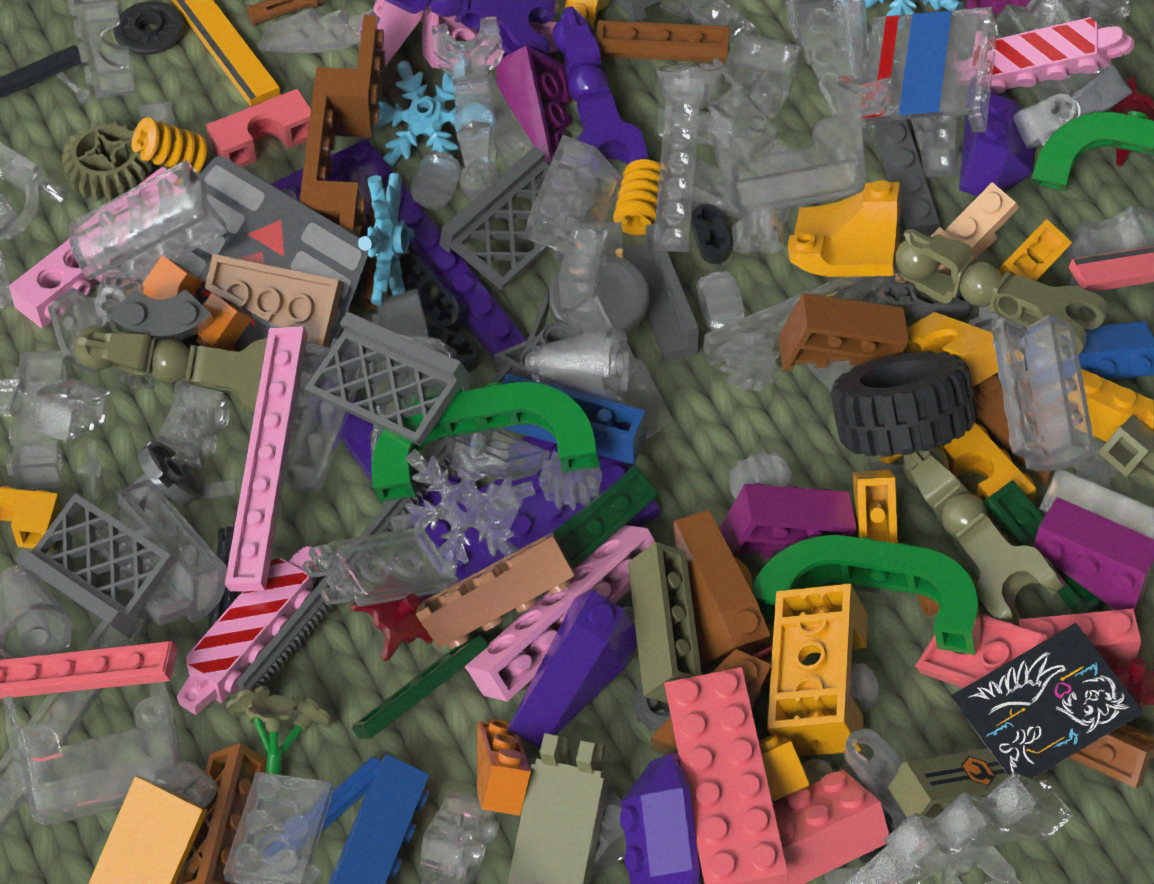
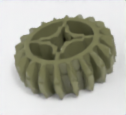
[61,120,153,202]

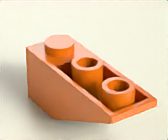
[477,719,531,816]

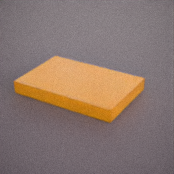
[89,776,208,884]

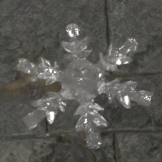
[391,434,535,579]

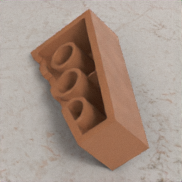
[416,532,575,649]

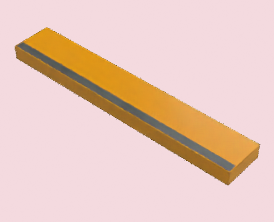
[171,0,281,107]

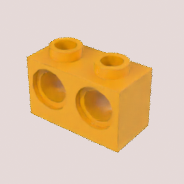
[998,219,1072,281]

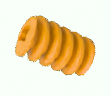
[131,117,208,176]
[613,159,667,236]

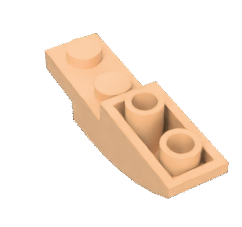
[891,183,1019,299]

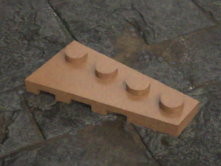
[205,254,344,351]

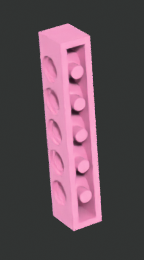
[9,166,189,329]
[465,525,655,702]

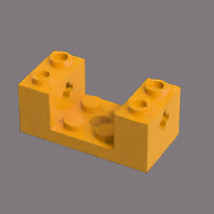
[767,584,868,757]

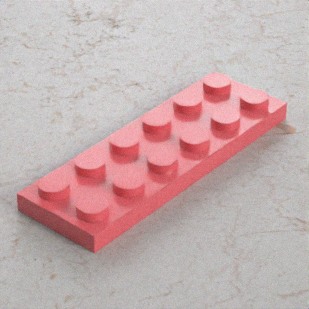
[664,667,789,884]

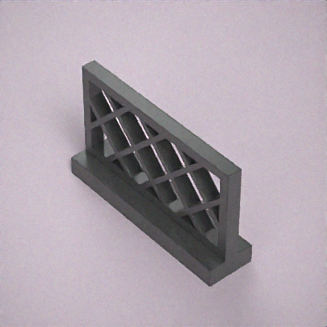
[439,146,595,291]
[304,312,473,446]
[15,493,177,639]

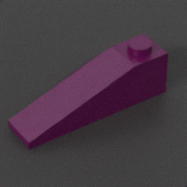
[494,46,571,175]

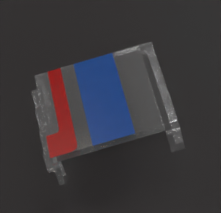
[855,7,998,140]

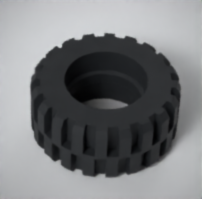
[830,351,977,457]

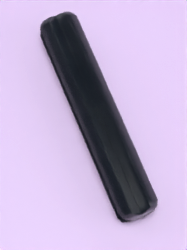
[0,45,83,98]

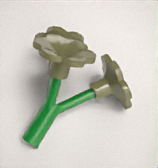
[226,686,332,789]

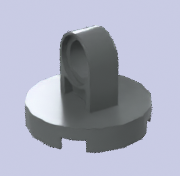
[128,440,202,512]

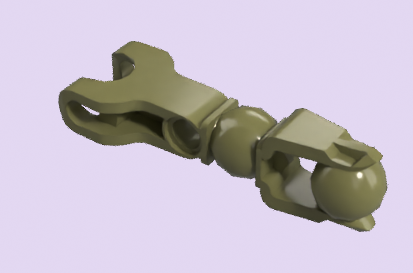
[895,229,1108,358]
[74,325,267,414]
[902,446,1066,625]

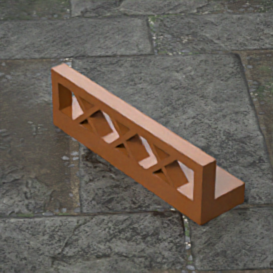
[595,20,729,63]
[1068,724,1154,788]
[176,743,267,884]

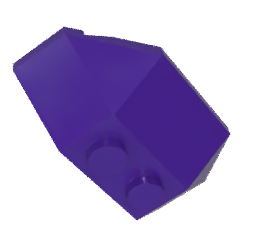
[959,86,1035,196]
[620,753,700,884]

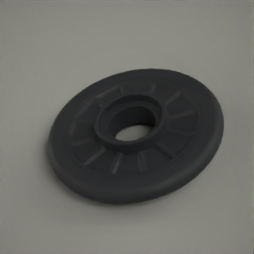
[113,1,184,55]

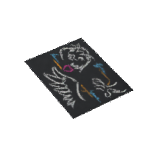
[951,623,1144,788]

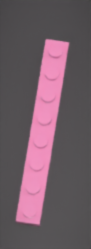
[225,326,308,591]

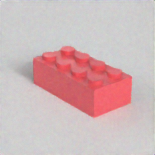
[772,770,891,884]

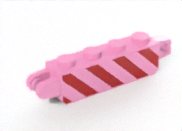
[955,17,1135,94]
[177,546,322,715]

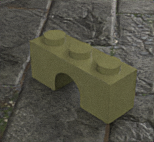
[1098,415,1154,485]

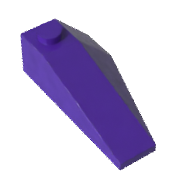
[507,590,637,749]

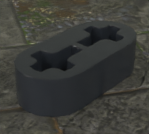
[692,204,731,264]

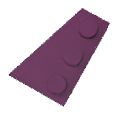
[720,483,857,559]
[1034,497,1154,613]

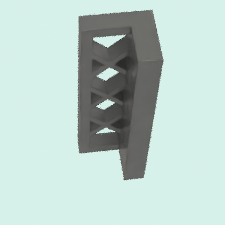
[623,223,699,362]

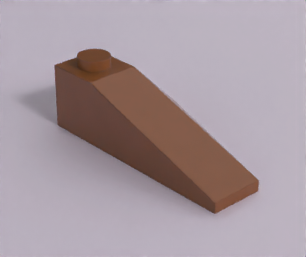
[673,510,770,669]

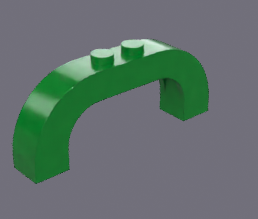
[1032,111,1154,192]
[371,382,600,502]
[751,535,982,655]

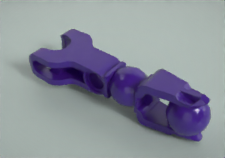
[385,0,558,56]
[552,6,648,184]

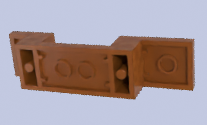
[299,15,386,238]

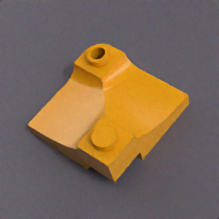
[788,180,902,277]

